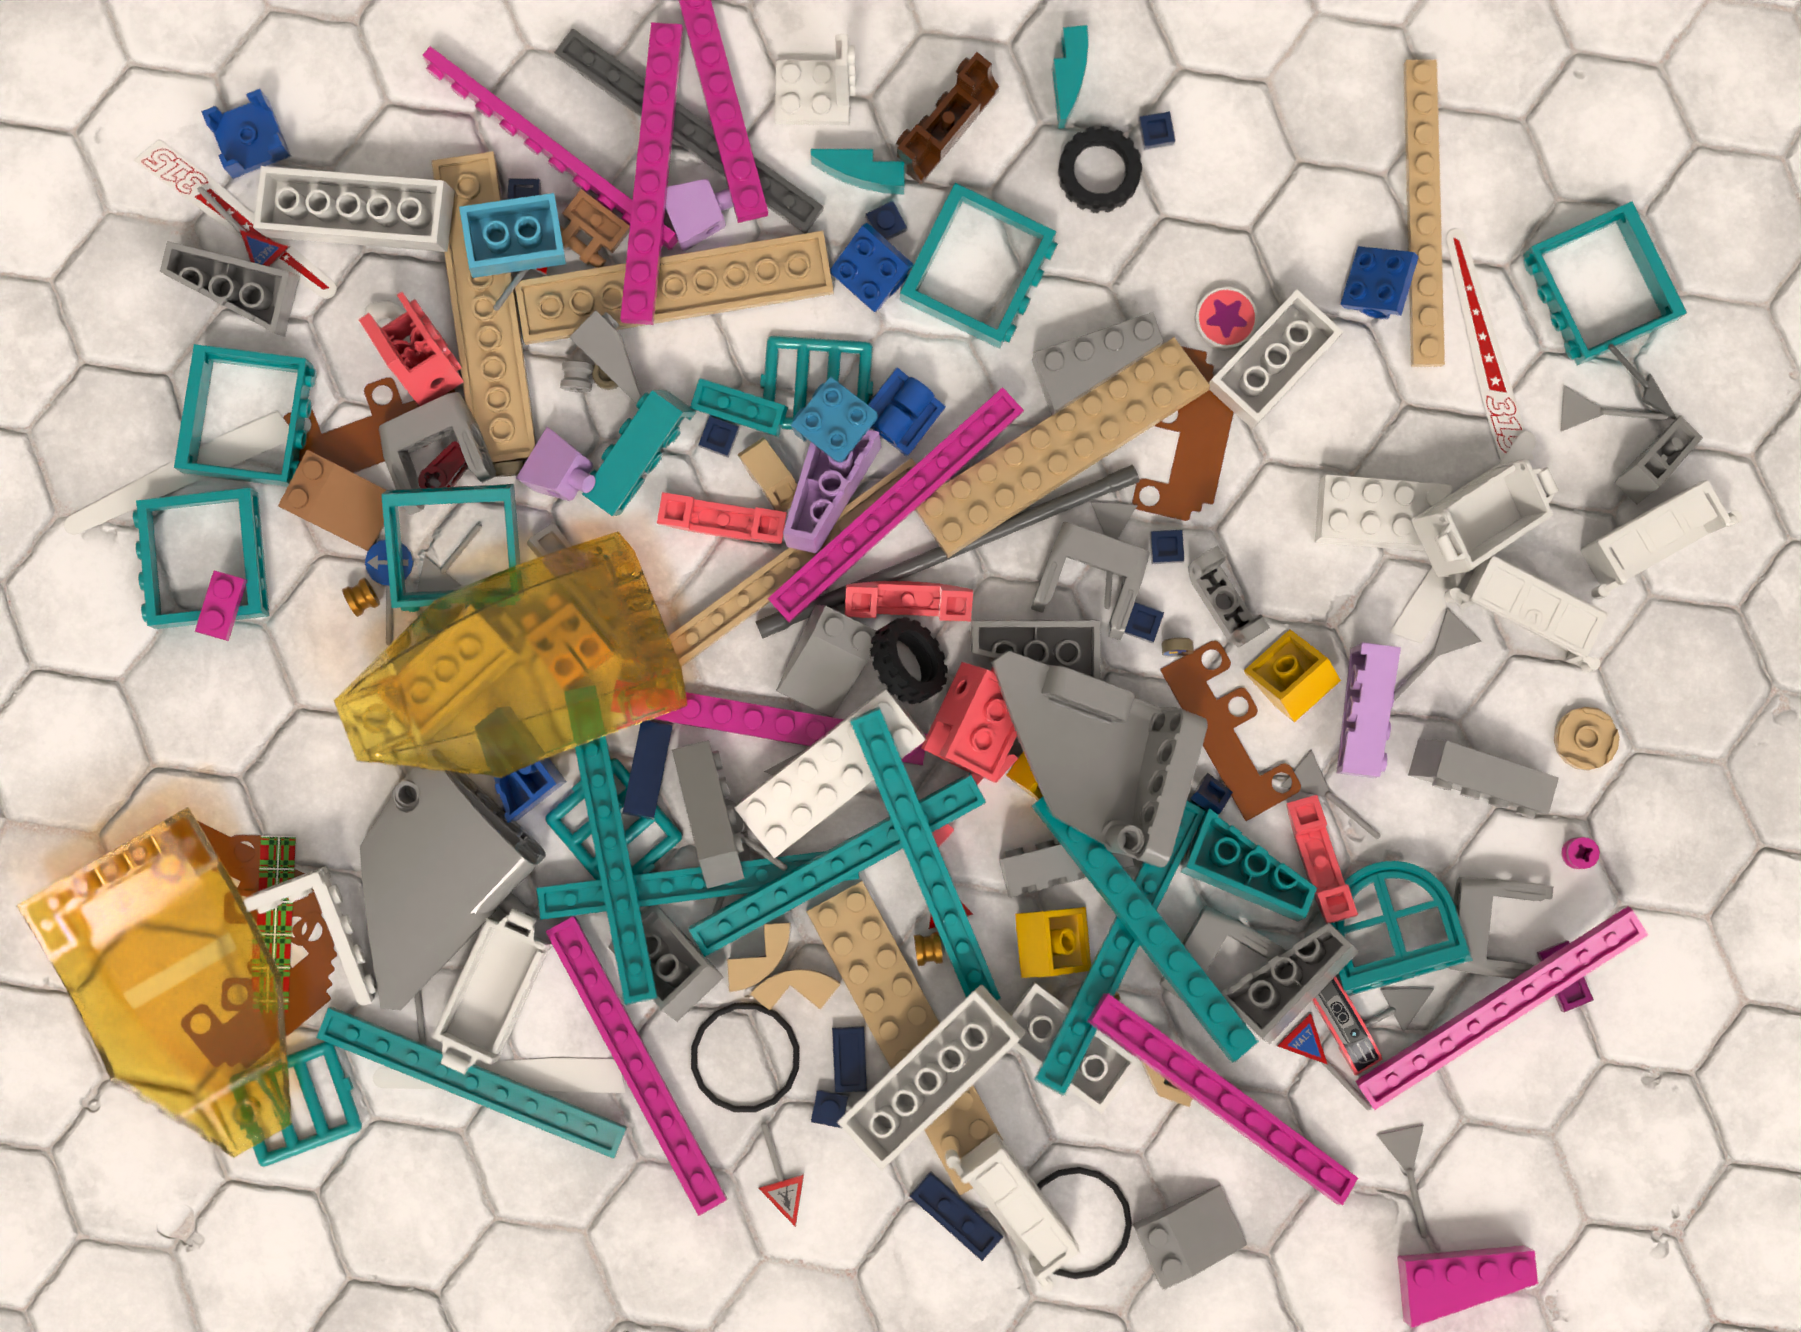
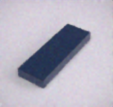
[622,719,672,820]
[909,1171,1003,1261]

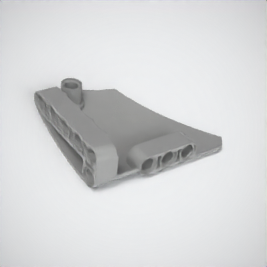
[991,651,1208,868]
[360,748,546,1011]

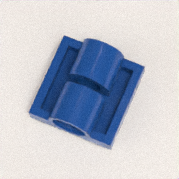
[830,223,914,313]
[1340,246,1419,319]
[867,367,946,457]

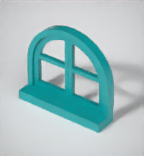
[1330,861,1473,996]

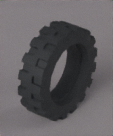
[1058,126,1142,213]
[870,617,948,704]

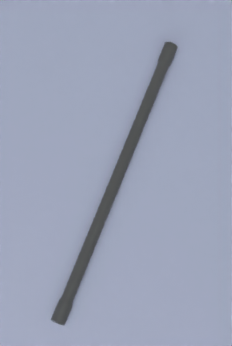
[755,465,1140,639]

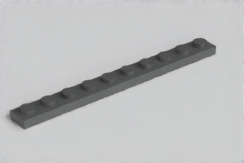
[554,28,824,234]

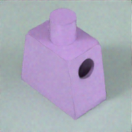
[665,179,733,251]
[516,427,595,501]

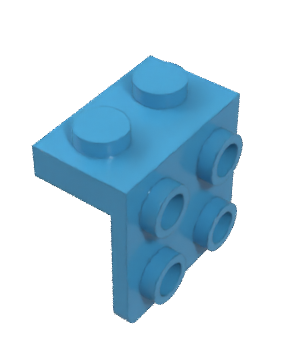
[791,376,878,462]

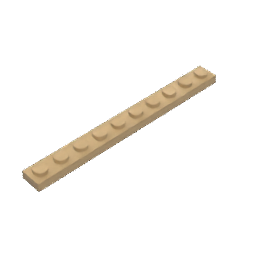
[1403,60,1445,367]
[657,458,917,671]

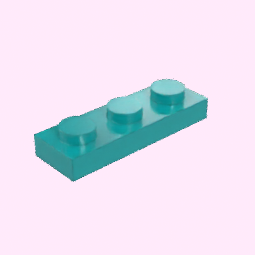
[690,378,789,437]

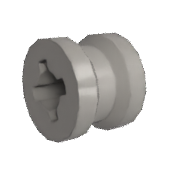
[560,361,594,392]

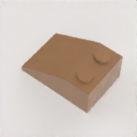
[278,450,386,551]

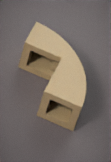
[727,922,791,992]
[750,969,841,1010]

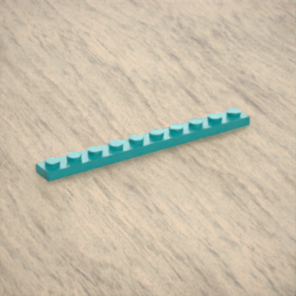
[564,685,658,1005]
[849,707,1001,1000]
[689,773,987,957]
[1031,797,1259,1063]
[1034,801,1206,1096]
[537,851,859,920]
[316,1007,627,1159]

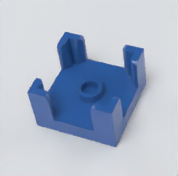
[201,89,291,179]

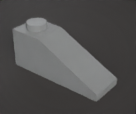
[569,310,642,404]
[1614,416,1703,505]

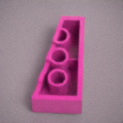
[1397,1245,1538,1328]

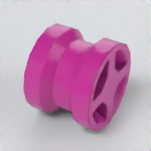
[1561,837,1600,869]

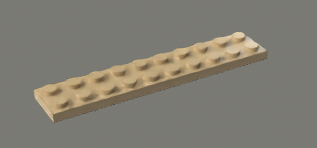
[431,151,536,464]
[515,231,834,345]
[915,337,1210,558]
[806,881,1003,1195]

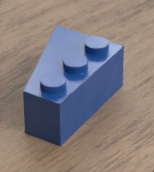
[474,706,567,823]

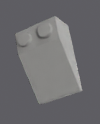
[776,605,876,718]
[608,905,724,1022]
[1133,1185,1247,1290]

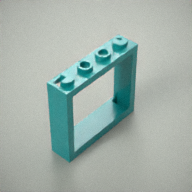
[900,183,1058,349]
[1523,201,1687,366]
[174,344,316,487]
[381,484,523,612]
[133,488,270,629]

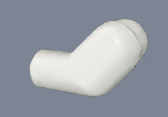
[363,301,407,324]

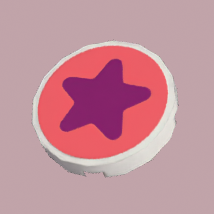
[1194,287,1258,350]

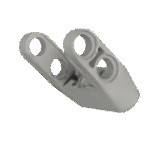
[379,392,496,515]
[1031,522,1150,641]
[1188,546,1270,647]
[1449,877,1553,979]
[1159,905,1287,1025]

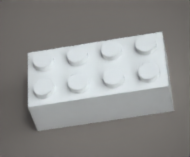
[1209,289,1344,429]
[1315,475,1452,551]
[1010,982,1140,1114]

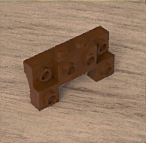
[896,52,999,185]

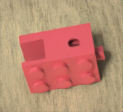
[359,292,464,407]
[921,662,1017,782]

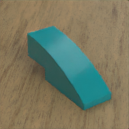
[1052,25,1088,129]
[810,149,904,195]

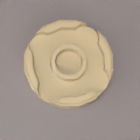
[1554,707,1620,770]

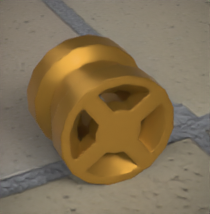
[342,577,380,617]
[914,932,943,966]

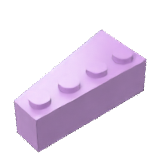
[783,430,881,554]
[1337,642,1401,778]

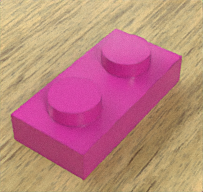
[195,570,248,641]

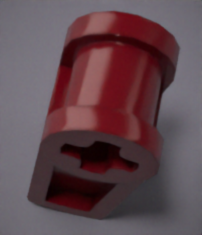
[418,441,468,488]

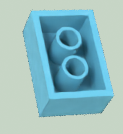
[459,193,566,278]

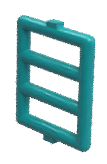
[760,336,873,430]
[545,758,683,880]
[230,1041,362,1167]

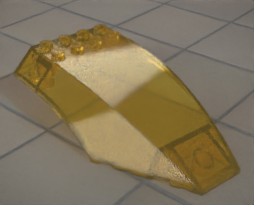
[334,531,688,778]
[16,807,292,1158]

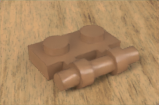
[560,189,630,268]

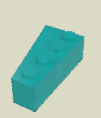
[582,390,696,516]
[1180,809,1317,922]

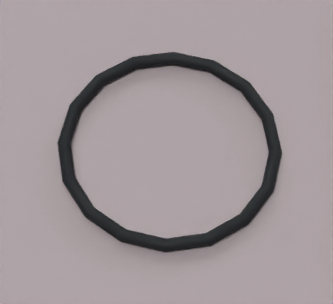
[691,1003,800,1112]
[1037,1167,1132,1279]

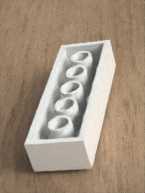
[253,166,455,252]
[734,686,926,858]
[837,985,1027,1171]

